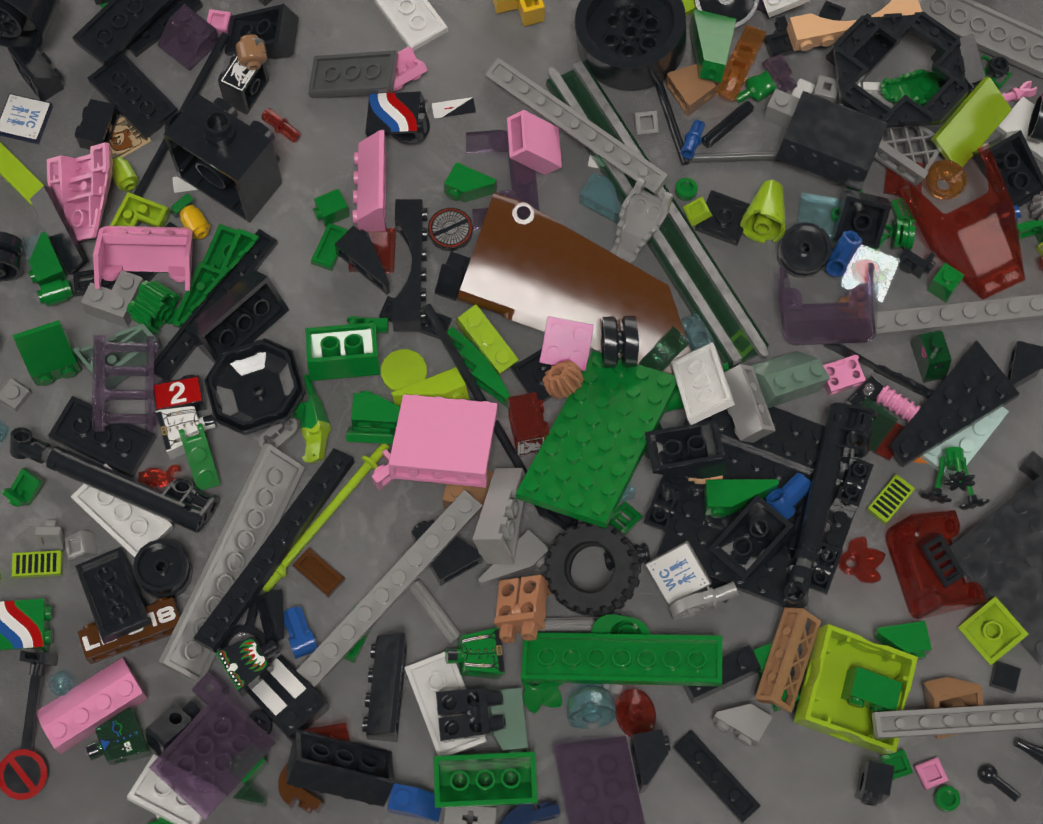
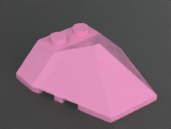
[47,142,113,242]

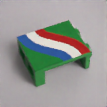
[0,598,53,653]

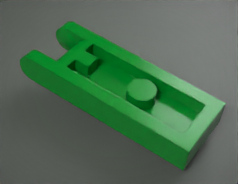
[178,423,221,491]

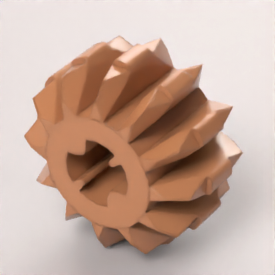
[542,359,584,400]

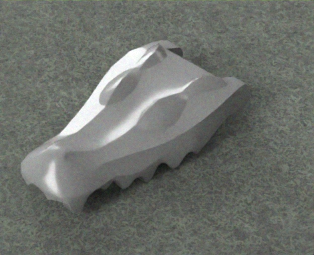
[610,178,673,264]

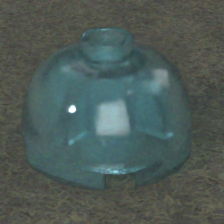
[566,684,617,729]

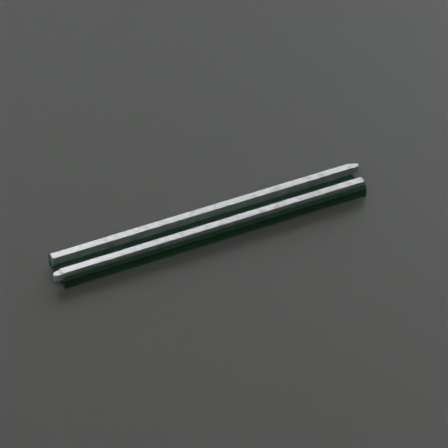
[546,61,769,369]

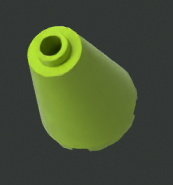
[740,180,786,243]

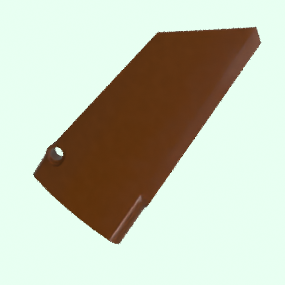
[457,192,691,375]

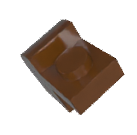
[278,764,324,814]

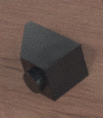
[1007,341,1043,388]

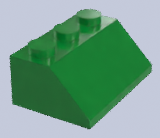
[306,322,380,381]

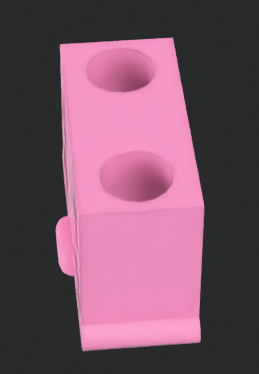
[823,355,866,396]

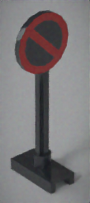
[0,650,58,800]

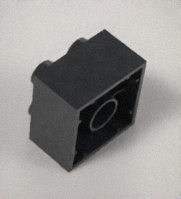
[164,94,282,223]

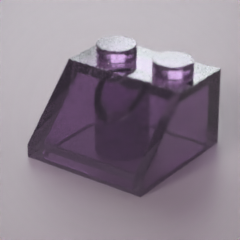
[158,4,219,71]

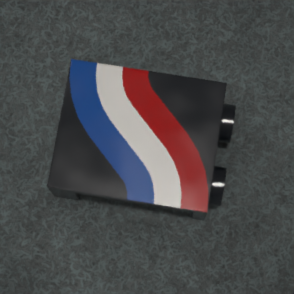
[365,91,429,142]

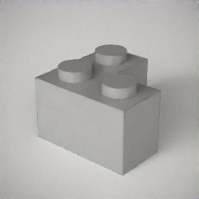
[81,270,144,328]

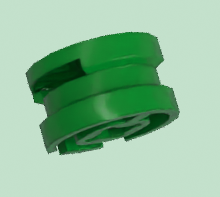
[891,217,916,250]

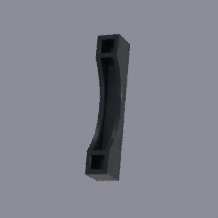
[392,199,428,332]

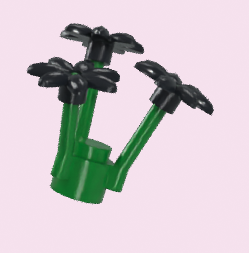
[921,447,990,510]

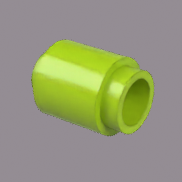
[112,157,138,191]

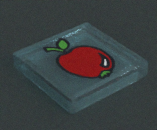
[840,245,900,302]

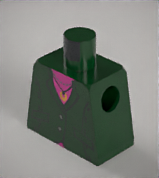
[910,330,952,383]

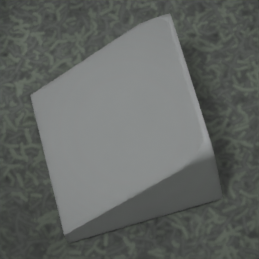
[633,110,659,135]
[64,530,98,561]

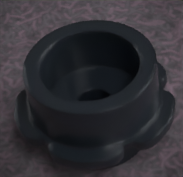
[987,56,1009,77]

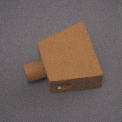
[665,64,716,116]

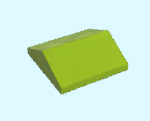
[958,596,1029,665]

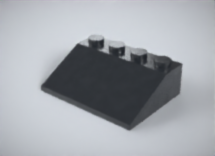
[775,91,888,191]

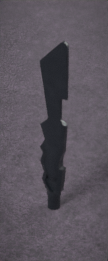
[823,343,934,399]

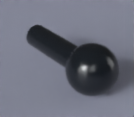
[977,764,1021,802]

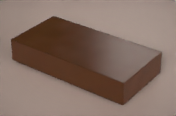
[292,548,345,598]

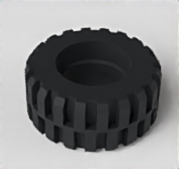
[544,522,641,617]

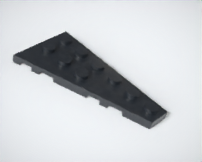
[889,340,1020,467]

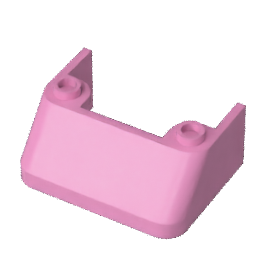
[93,226,193,291]

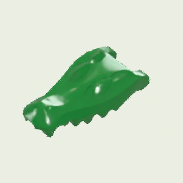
[880,69,946,107]

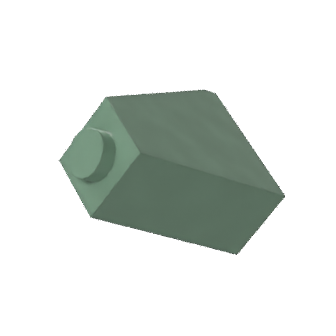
[491,688,528,753]

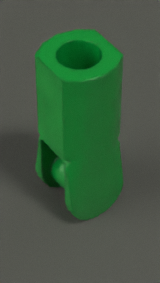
[347,316,389,334]

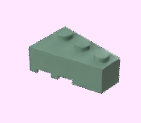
[72,324,162,393]

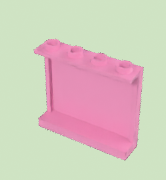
[388,394,498,488]

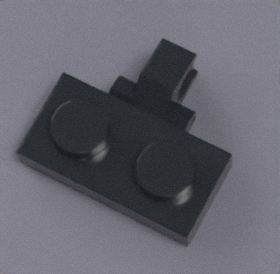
[764,15,802,59]

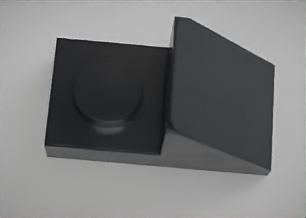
[435,252,471,301]

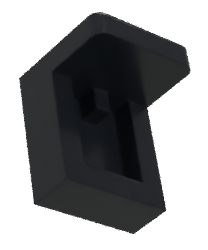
[897,248,936,279]

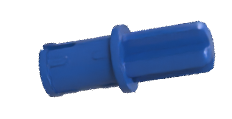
[680,119,705,159]

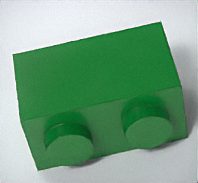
[841,667,902,713]

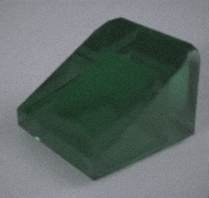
[233,784,267,807]

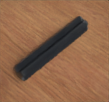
[702,101,754,148]

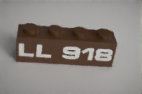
[78,597,180,664]

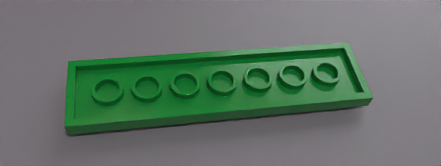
[521,633,722,686]

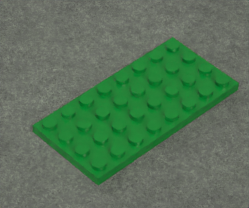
[516,351,678,529]

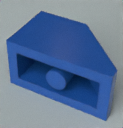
[387,783,441,823]

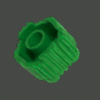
[126,280,181,334]

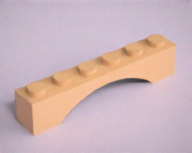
[787,0,922,51]

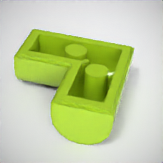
[110,192,170,227]

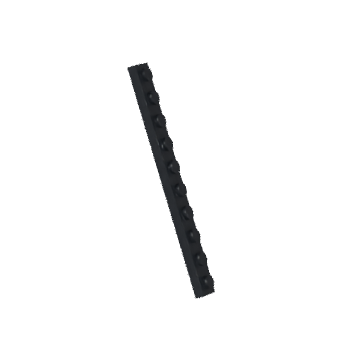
[193,448,355,653]

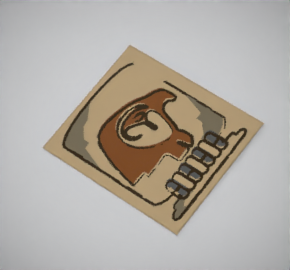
[109,117,151,160]

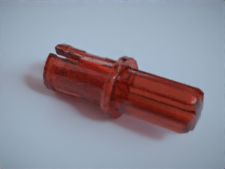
[261,108,302,143]

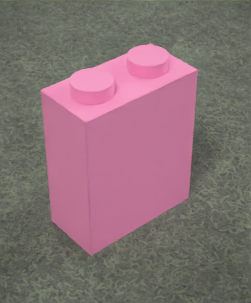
[507,110,562,175]

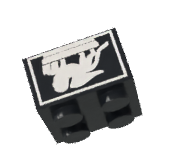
[218,54,269,115]

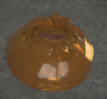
[926,160,967,199]

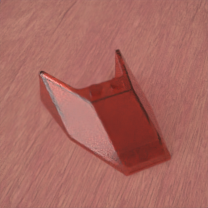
[899,142,1025,300]

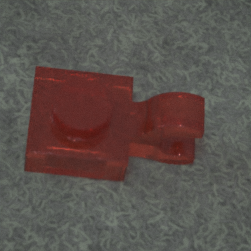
[138,465,182,487]

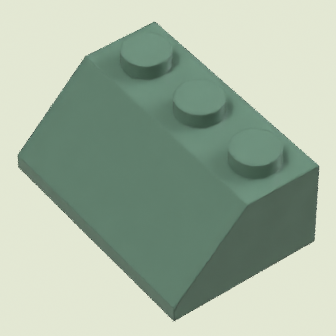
[751,351,830,408]

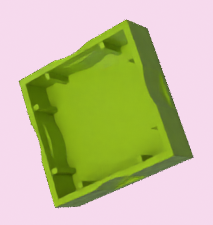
[793,624,918,755]

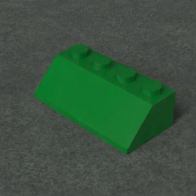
[433,752,538,808]

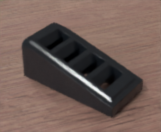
[917,533,965,588]
[255,589,284,643]

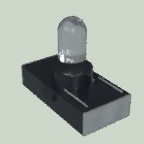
[845,376,884,407]

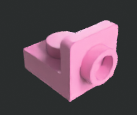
[372,449,394,490]

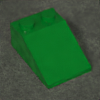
[12,320,82,386]

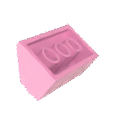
[353,130,387,232]
[37,657,148,754]

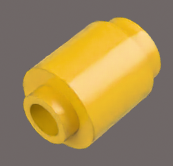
[179,205,211,239]

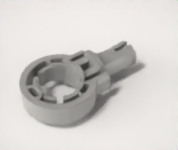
[669,581,739,620]

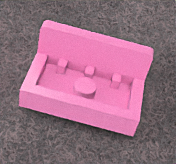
[393,47,428,91]

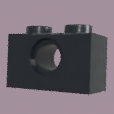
[855,760,895,806]

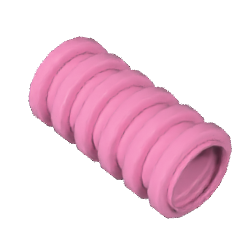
[876,385,921,423]

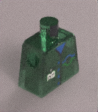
[86,707,151,765]

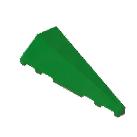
[172,224,259,328]

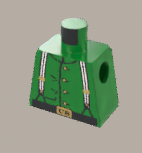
[445,628,505,679]

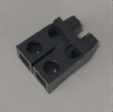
[436,688,506,743]

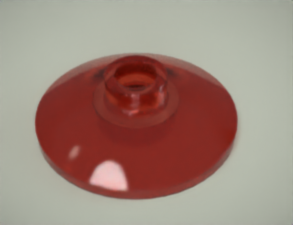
[615,689,656,737]

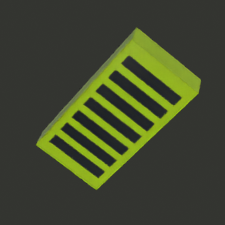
[866,474,915,525]
[11,550,63,579]

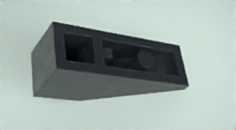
[335,225,390,295]

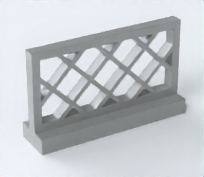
[871,91,940,187]

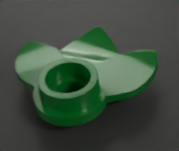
[522,682,563,714]

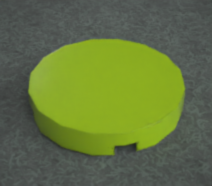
[381,349,427,392]

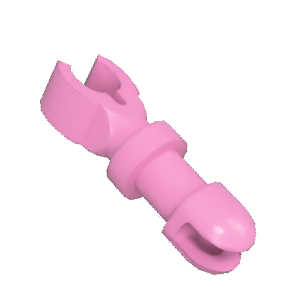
[1001,81,1037,104]

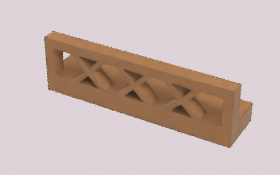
[755,608,821,713]

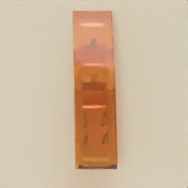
[715,24,767,101]

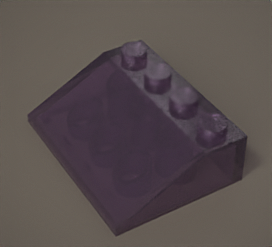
[149,691,277,820]
[553,736,645,824]

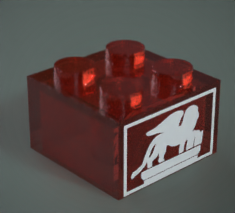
[508,392,550,457]

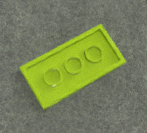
[931,77,1012,171]

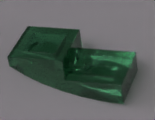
[639,326,690,371]

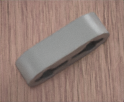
[259,417,299,450]

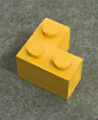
[492,0,545,26]

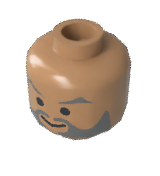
[236,35,267,70]

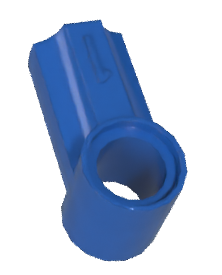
[826,230,862,277]
[766,473,811,519]
[283,606,318,659]

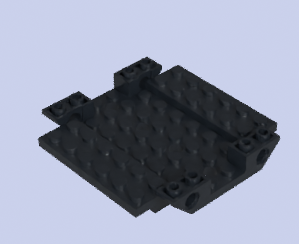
[643,407,874,608]

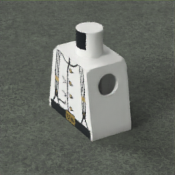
[156,406,216,459]

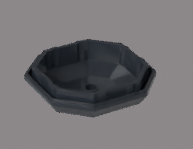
[204,338,306,435]

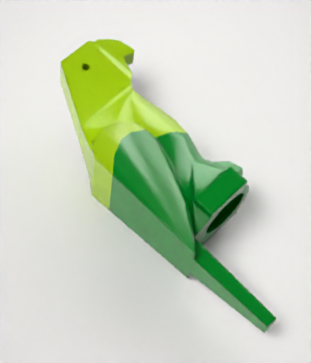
[293,374,331,464]

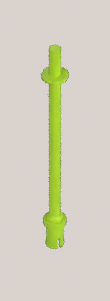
[262,443,390,593]

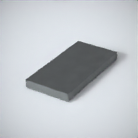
[308,50,398,98]

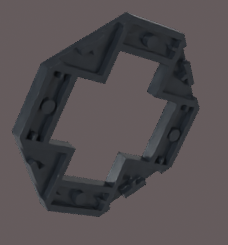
[833,12,969,128]

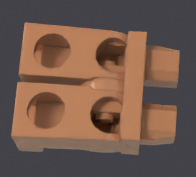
[494,575,551,644]

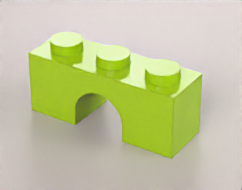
[455,304,519,376]

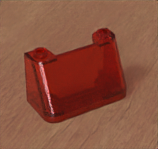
[885,510,987,619]

